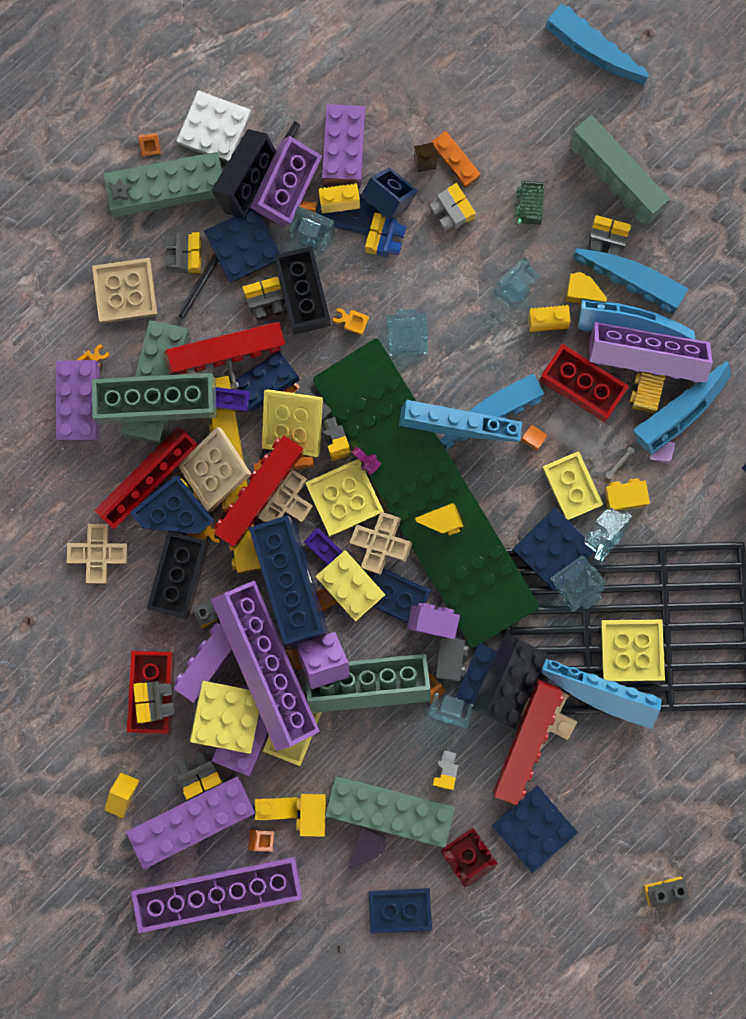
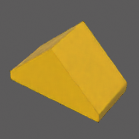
[105,772,140,818]

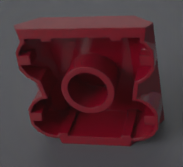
[440,828,498,887]

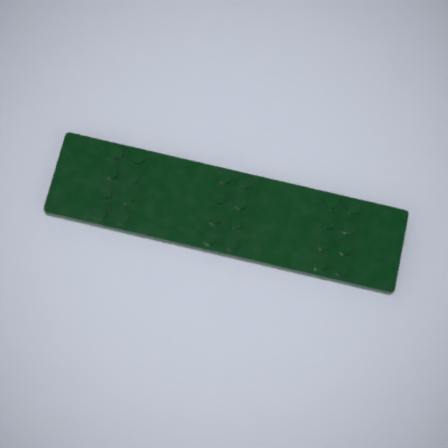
[313,338,540,647]

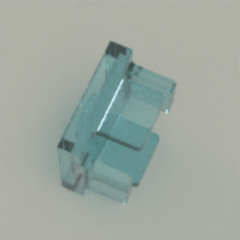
[289,206,335,250]
[494,257,540,307]
[386,309,428,355]
[584,508,632,562]
[550,555,605,612]
[427,693,473,729]

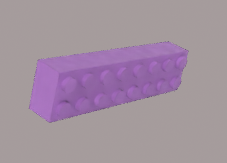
[211,580,320,751]
[131,856,303,933]

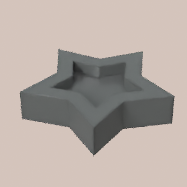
[109,178,132,200]

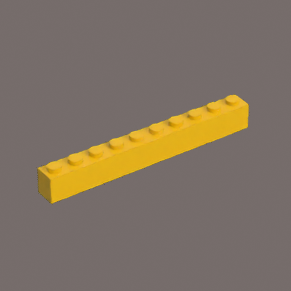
[209,376,262,575]

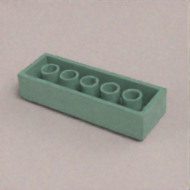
[570,115,670,227]
[104,152,222,217]
[121,320,190,445]
[92,373,217,424]
[306,654,431,713]
[326,776,455,848]

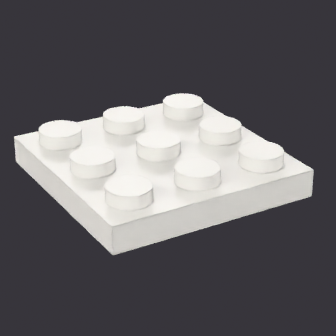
[177,91,251,163]

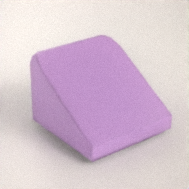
[649,442,675,464]

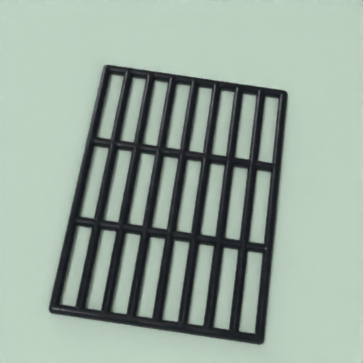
[503,542,746,715]

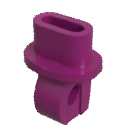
[351,446,381,475]

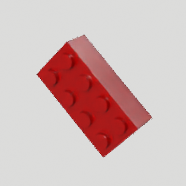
[539,343,629,423]
[127,651,175,734]

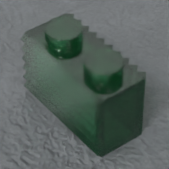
[515,181,545,225]

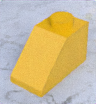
[565,272,607,304]
[415,503,464,536]
[255,797,298,820]

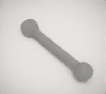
[226,360,239,390]
[606,446,635,480]

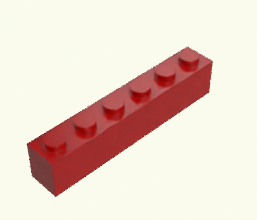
[163,322,285,375]
[94,426,198,529]
[214,435,304,549]
[493,680,564,805]

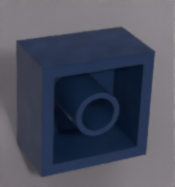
[360,167,418,219]

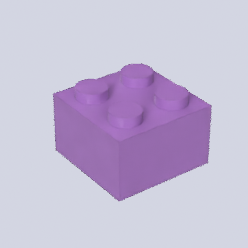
[407,603,460,639]
[297,632,350,689]

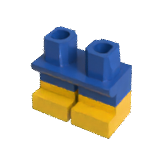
[365,212,406,257]

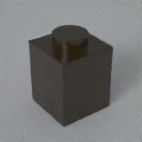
[414,142,437,172]

